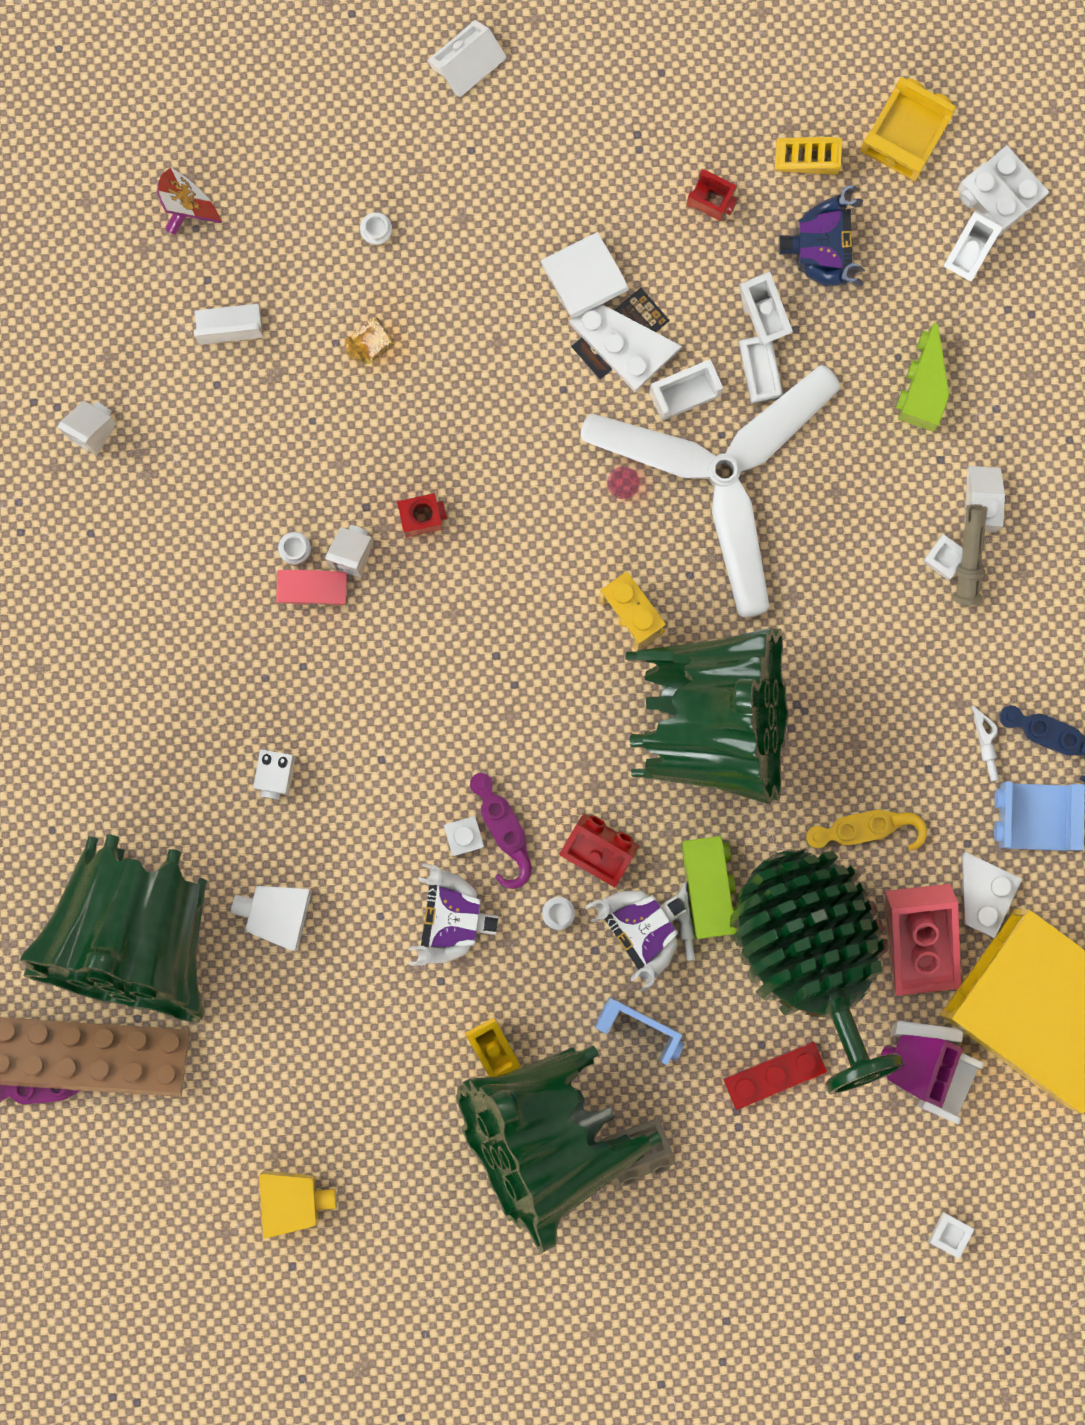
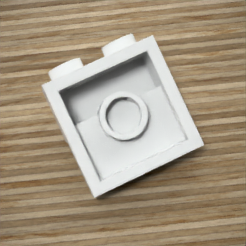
[957,145,1049,237]

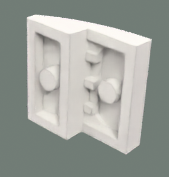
[540,232,629,319]

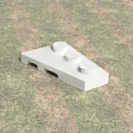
[569,304,682,392]

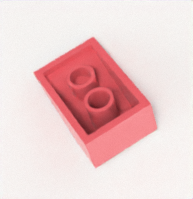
[885,884,961,996]

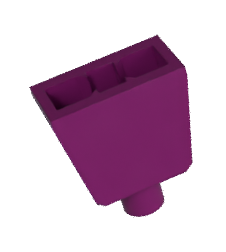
[881,1034,963,1108]

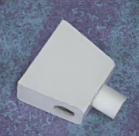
[231,886,312,951]

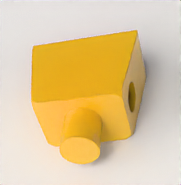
[259,1171,337,1239]

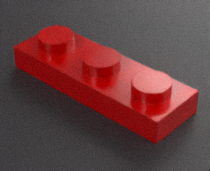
[723,1041,827,1110]

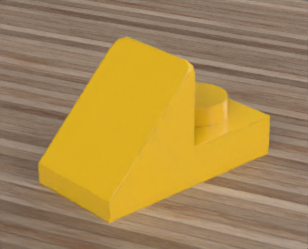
[465,1018,521,1077]

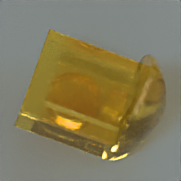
[344,316,396,365]

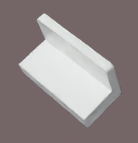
[427,20,506,97]
[194,304,263,345]

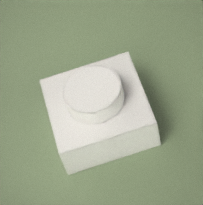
[922,534,963,581]
[444,816,484,857]
[928,1212,974,1259]

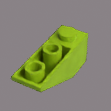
[895,323,949,432]

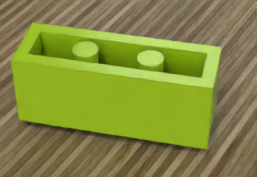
[681,835,739,939]

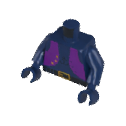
[778,185,865,287]

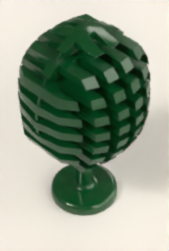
[730,849,905,1095]

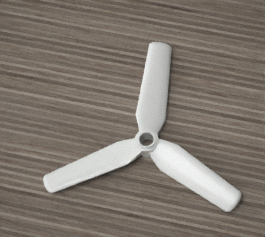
[580,365,841,617]

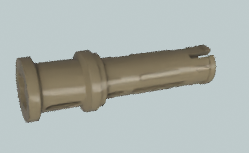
[953,504,988,605]

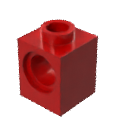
[397,493,447,538]

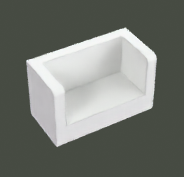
[649,359,723,421]
[918,1053,985,1125]

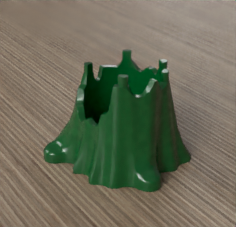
[625,628,788,805]
[20,834,207,1023]
[456,1046,662,1253]

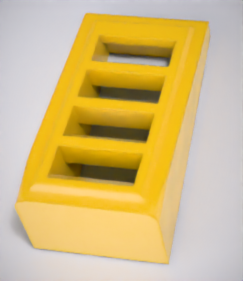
[774,137,842,175]

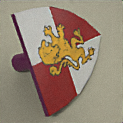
[157,168,222,235]

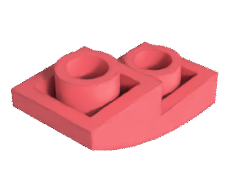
[276,570,347,606]

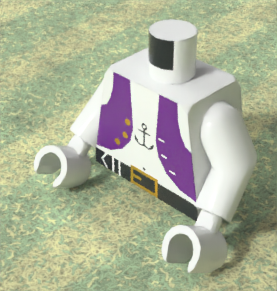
[408,863,499,966]
[585,891,687,992]

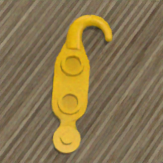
[806,810,927,851]

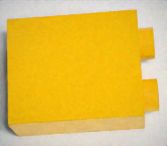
[940,909,1085,1114]

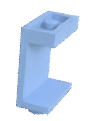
[994,781,1085,851]
[594,997,685,1065]

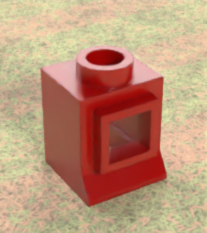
[686,168,739,221]

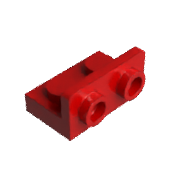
[559,813,639,888]

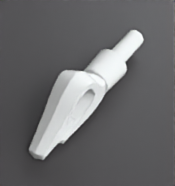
[971,705,999,781]
[675,882,695,961]

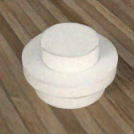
[360,213,392,245]
[278,532,311,565]
[542,897,575,930]

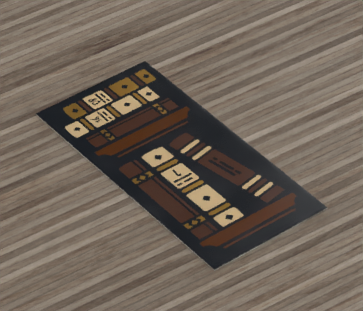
[571,288,670,380]

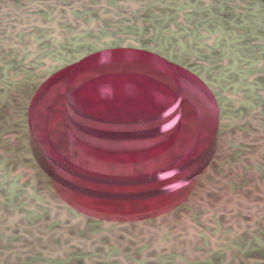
[607,466,640,499]

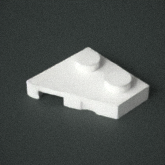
[961,852,1022,938]

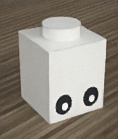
[253,749,296,800]

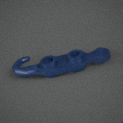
[999,705,1085,782]

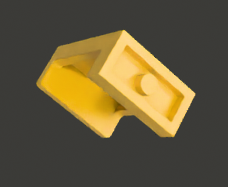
[860,77,957,182]

